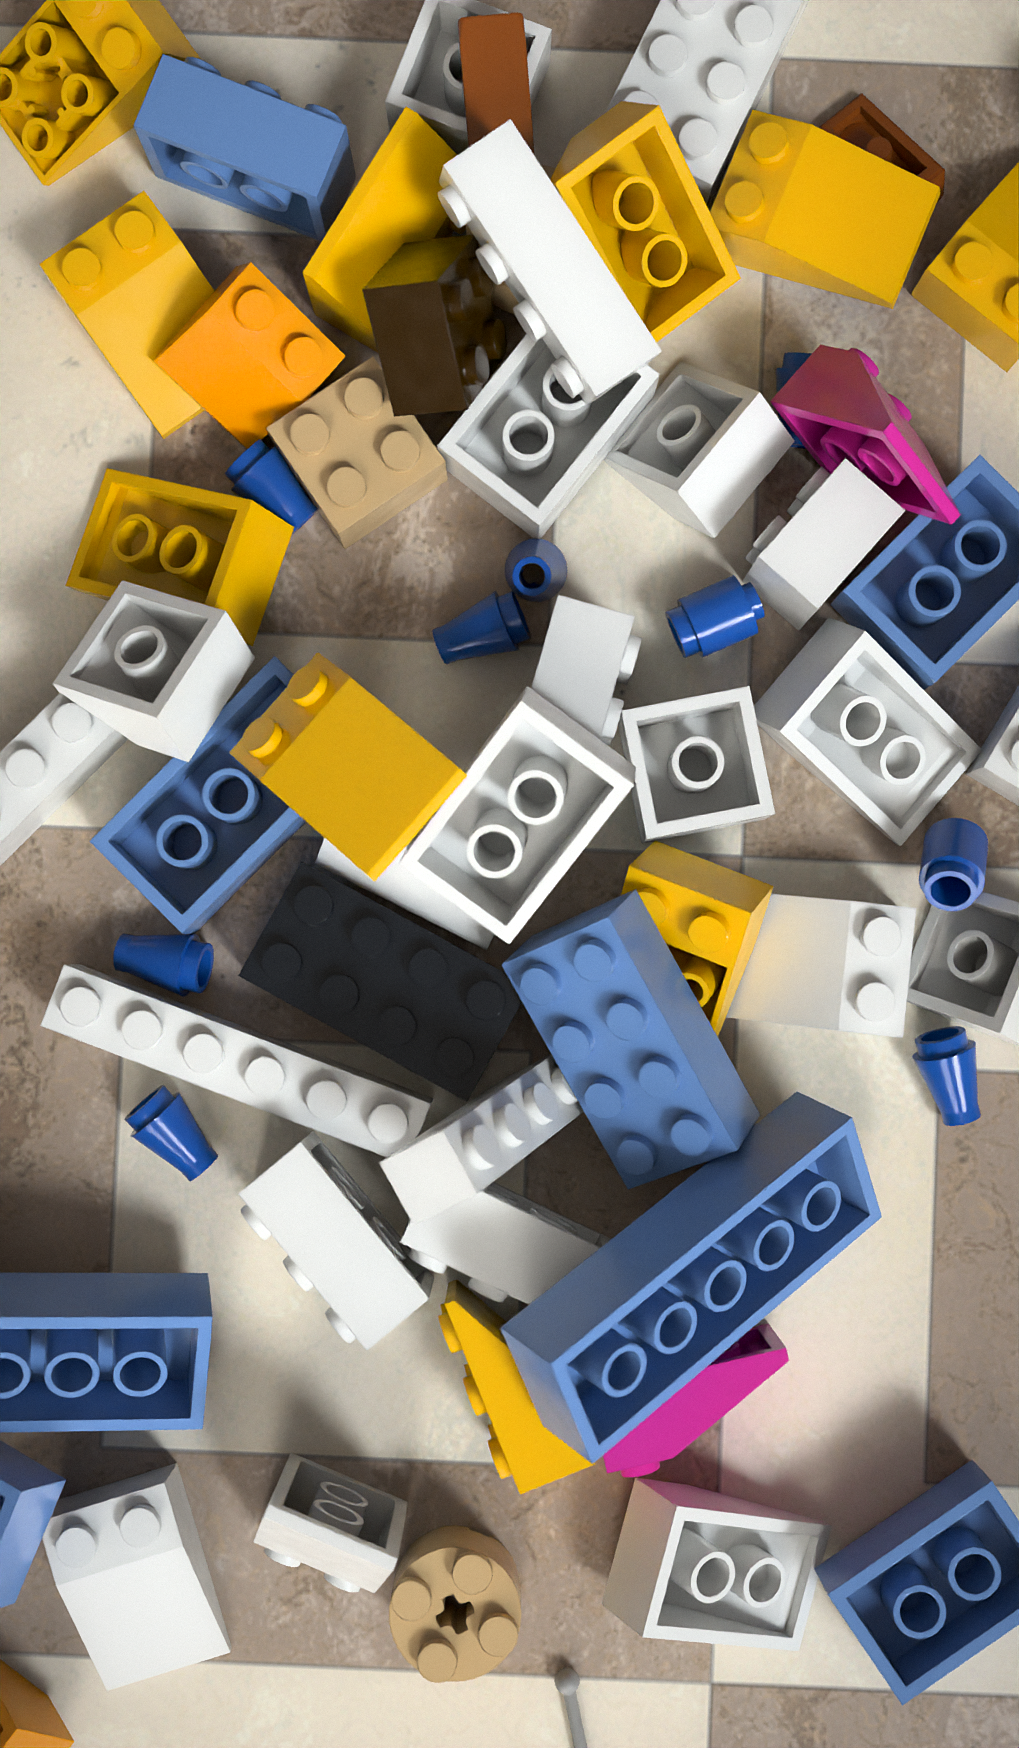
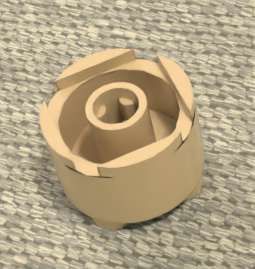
[389,1525,521,1683]

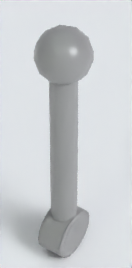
[554,1668,587,1748]

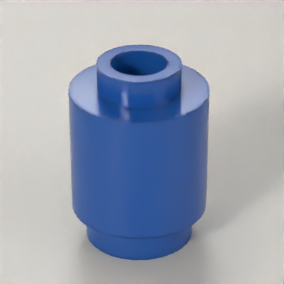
[665,575,765,658]
[919,818,988,911]

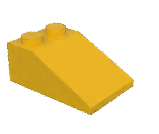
[710,110,941,309]
[911,162,1019,372]
[39,190,214,439]
[65,468,294,646]
[229,652,467,882]

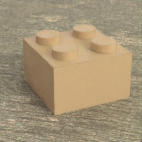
[266,356,448,549]

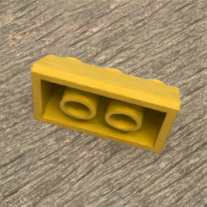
[550,101,741,343]
[302,107,466,353]

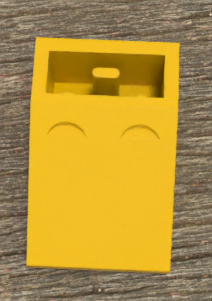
[0,0,201,186]
[621,840,774,1037]
[438,1279,595,1495]

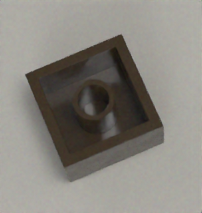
[362,234,507,417]

